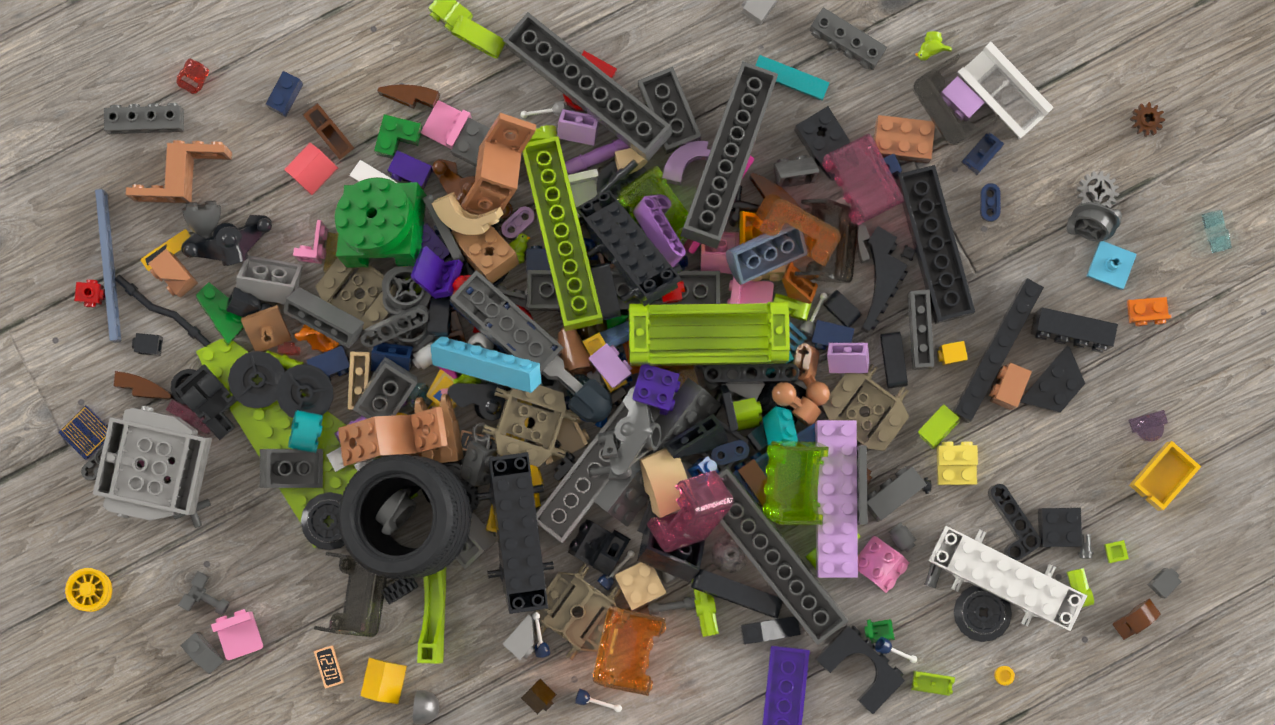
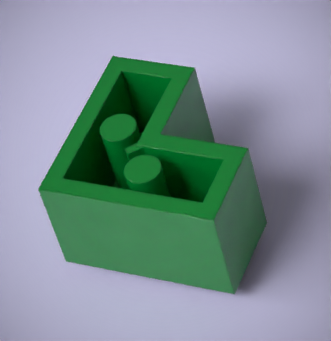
[374,114,423,159]

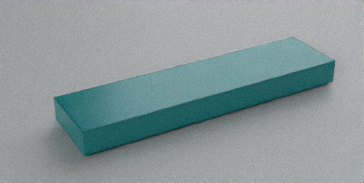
[755,55,830,101]

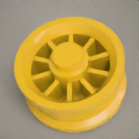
[65,568,113,612]

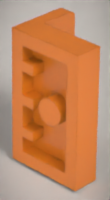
[1127,297,1172,326]

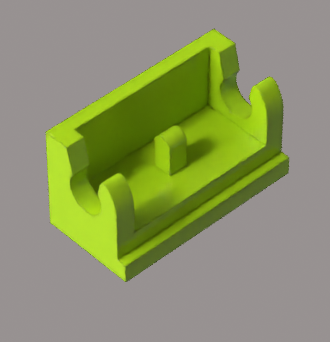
[918,404,960,450]
[911,671,955,696]

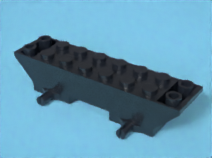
[576,190,682,306]
[477,452,554,614]

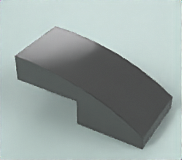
[856,220,870,264]

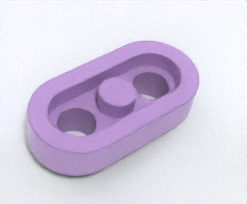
[501,206,535,239]

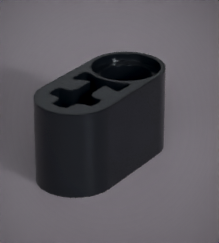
[823,290,862,327]

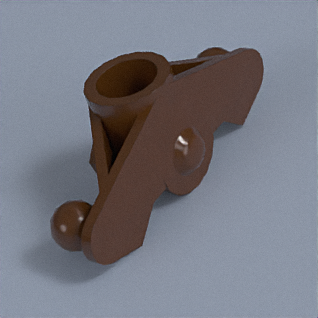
[432,159,513,219]

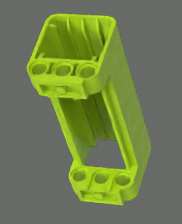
[629,302,790,366]

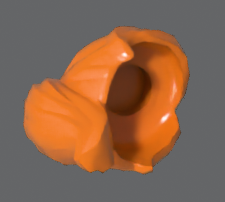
[294,324,339,352]

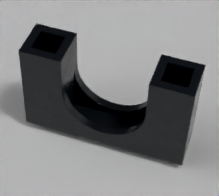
[815,625,905,714]

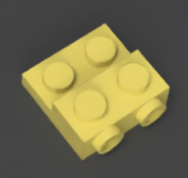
[937,442,978,485]

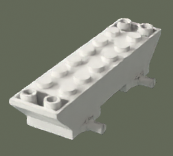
[929,526,1087,631]

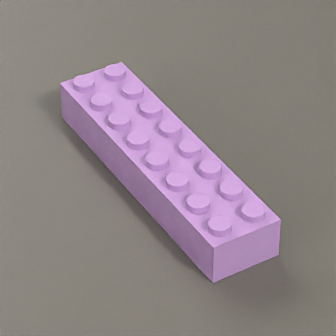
[815,420,858,578]

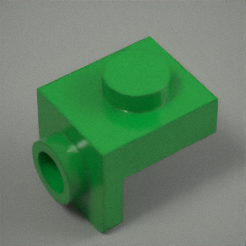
[864,619,895,643]

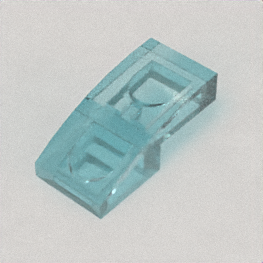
[1201,210,1232,253]

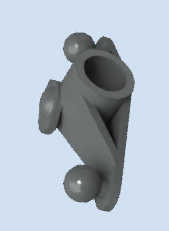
[610,386,661,479]

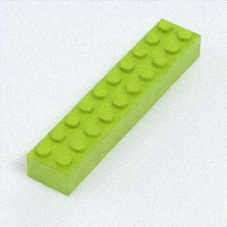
[522,136,603,332]

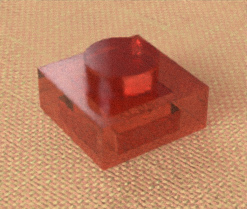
[277,342,300,356]

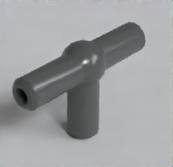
[173,499,211,528]

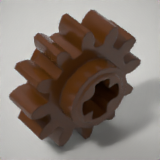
[1130,102,1165,137]

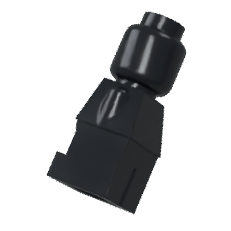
[226,287,273,317]

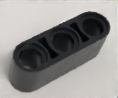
[590,262,621,320]
[880,331,908,389]

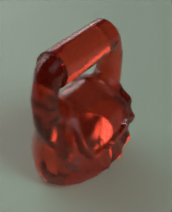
[177,58,209,94]

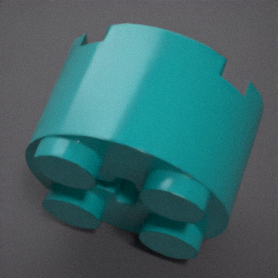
[288,410,323,453]

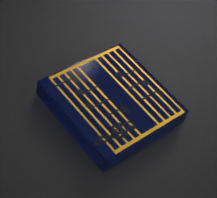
[58,405,108,460]

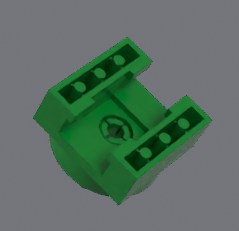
[335,177,427,268]

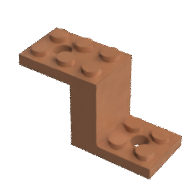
[461,113,536,215]
[126,140,232,203]
[338,407,448,466]

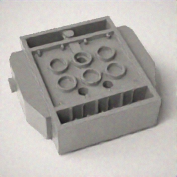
[93,405,212,520]

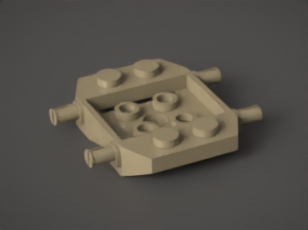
[315,258,398,332]
[822,364,909,451]
[482,385,578,467]
[534,564,622,660]

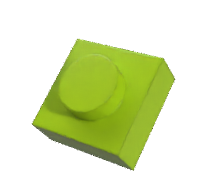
[1104,540,1129,563]

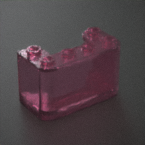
[822,133,904,226]
[647,470,733,552]

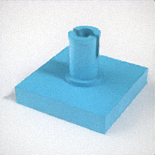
[1086,241,1137,290]

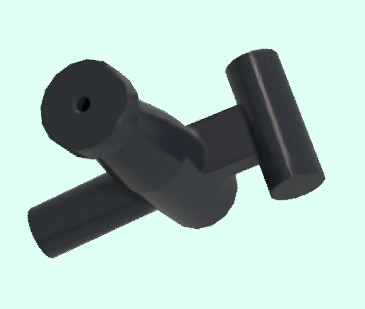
[729,185,765,227]

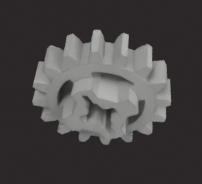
[1076,171,1119,209]

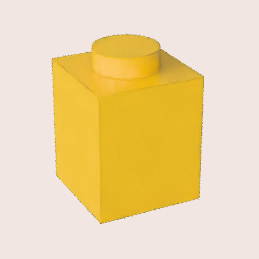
[937,341,968,366]

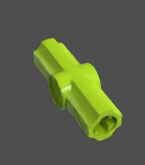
[692,579,719,637]

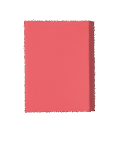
[284,143,338,195]

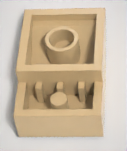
[640,448,693,518]

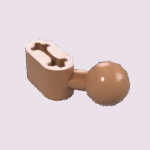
[792,343,830,406]
[772,382,822,427]

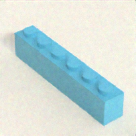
[430,337,541,393]

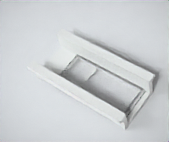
[957,42,1054,140]

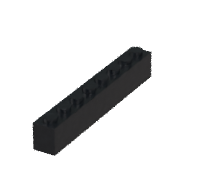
[952,278,1044,423]

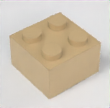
[614,562,666,610]

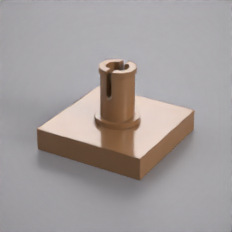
[241,305,292,351]

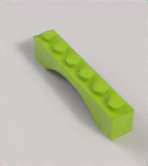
[417,567,447,664]

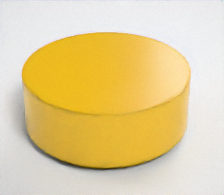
[994,666,1015,686]

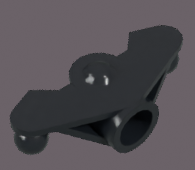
[181,215,272,266]
[447,380,535,428]

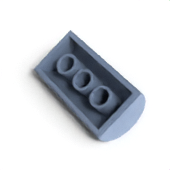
[726,220,808,285]

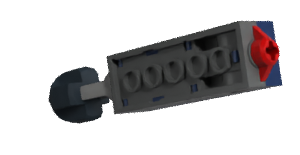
[450,270,613,423]

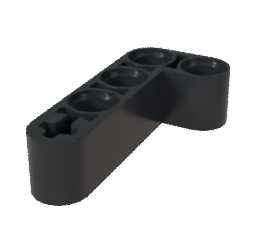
[988,484,1041,561]

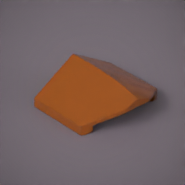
[782,262,818,304]

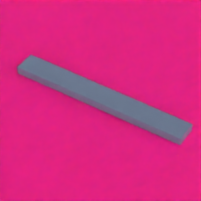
[95,189,122,343]

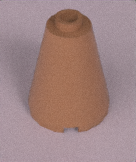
[558,327,597,380]

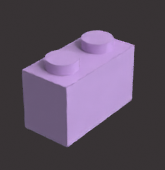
[939,76,985,122]
[557,109,599,146]
[589,343,632,390]
[827,343,869,373]

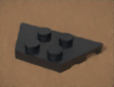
[1020,345,1086,413]

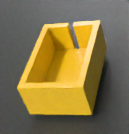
[1129,441,1201,511]

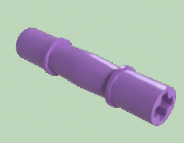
[565,139,630,175]

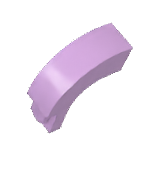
[662,141,712,185]

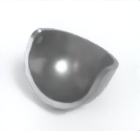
[413,690,439,724]

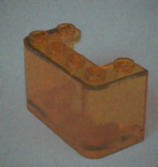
[750,194,841,267]
[593,606,666,696]

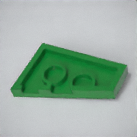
[196,282,244,346]

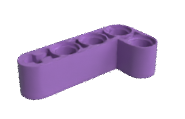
[633,194,686,267]

